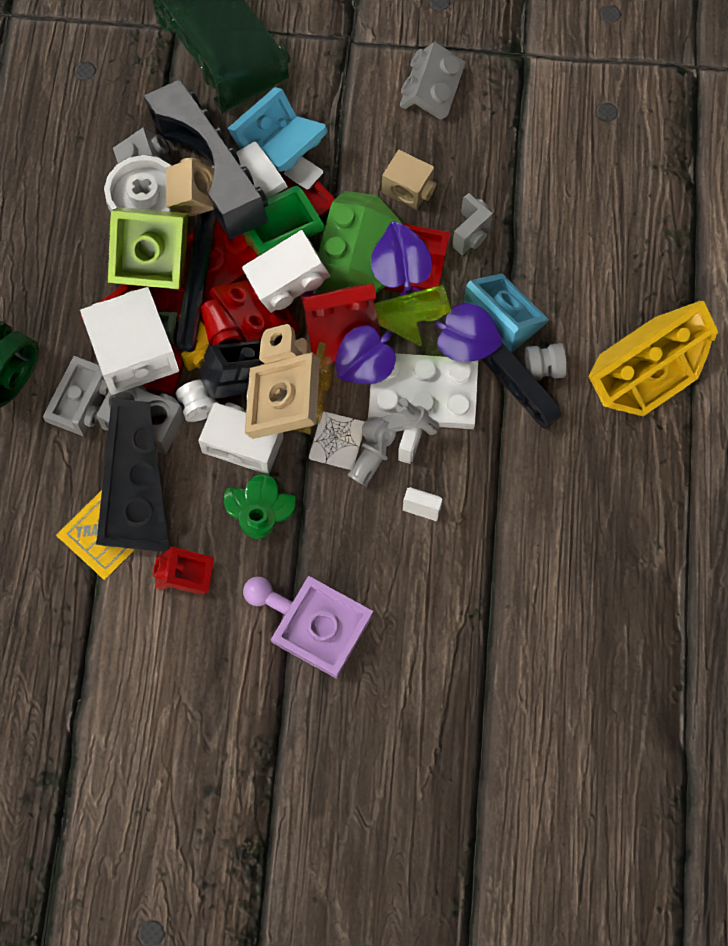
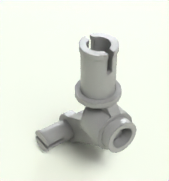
[347,398,440,487]

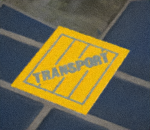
[56,490,135,580]

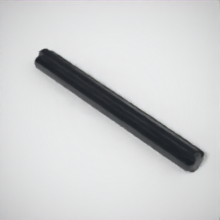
[176,210,216,352]

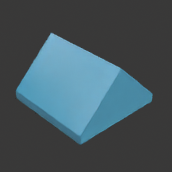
[463,273,549,353]

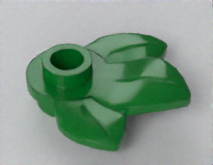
[224,473,296,539]

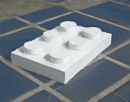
[368,353,478,429]

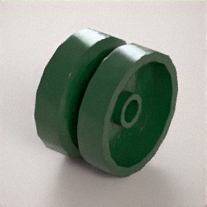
[0,320,39,408]

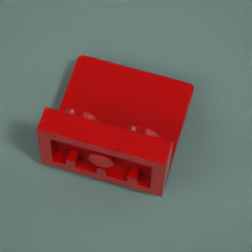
[200,280,300,342]
[301,283,381,365]

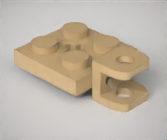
[245,324,320,439]

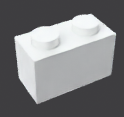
[242,230,330,313]
[198,402,284,474]

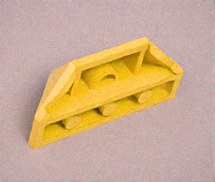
[588,301,719,417]

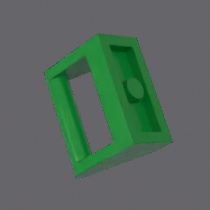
[243,185,325,256]

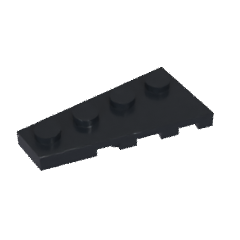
[96,398,170,552]

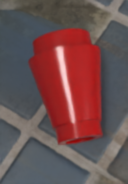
[200,299,242,346]

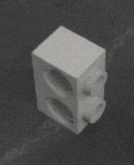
[96,385,184,454]

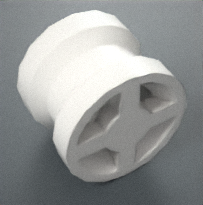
[176,380,217,422]

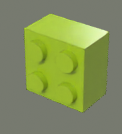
[108,207,189,289]

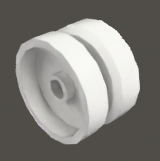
[104,155,180,213]

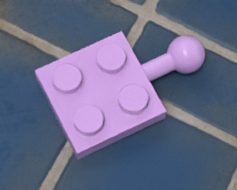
[243,576,373,679]

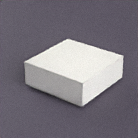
[398,427,422,464]
[403,487,443,521]

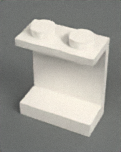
[80,287,179,395]

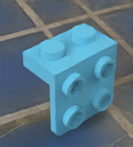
[227,87,328,172]

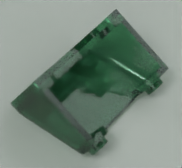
[152,0,290,114]

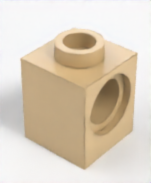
[382,150,436,210]
[166,158,214,217]

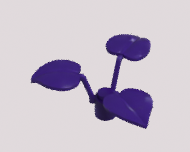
[336,221,503,384]

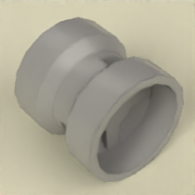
[525,343,566,381]

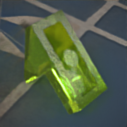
[374,285,451,346]

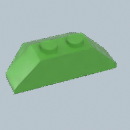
[314,191,401,294]

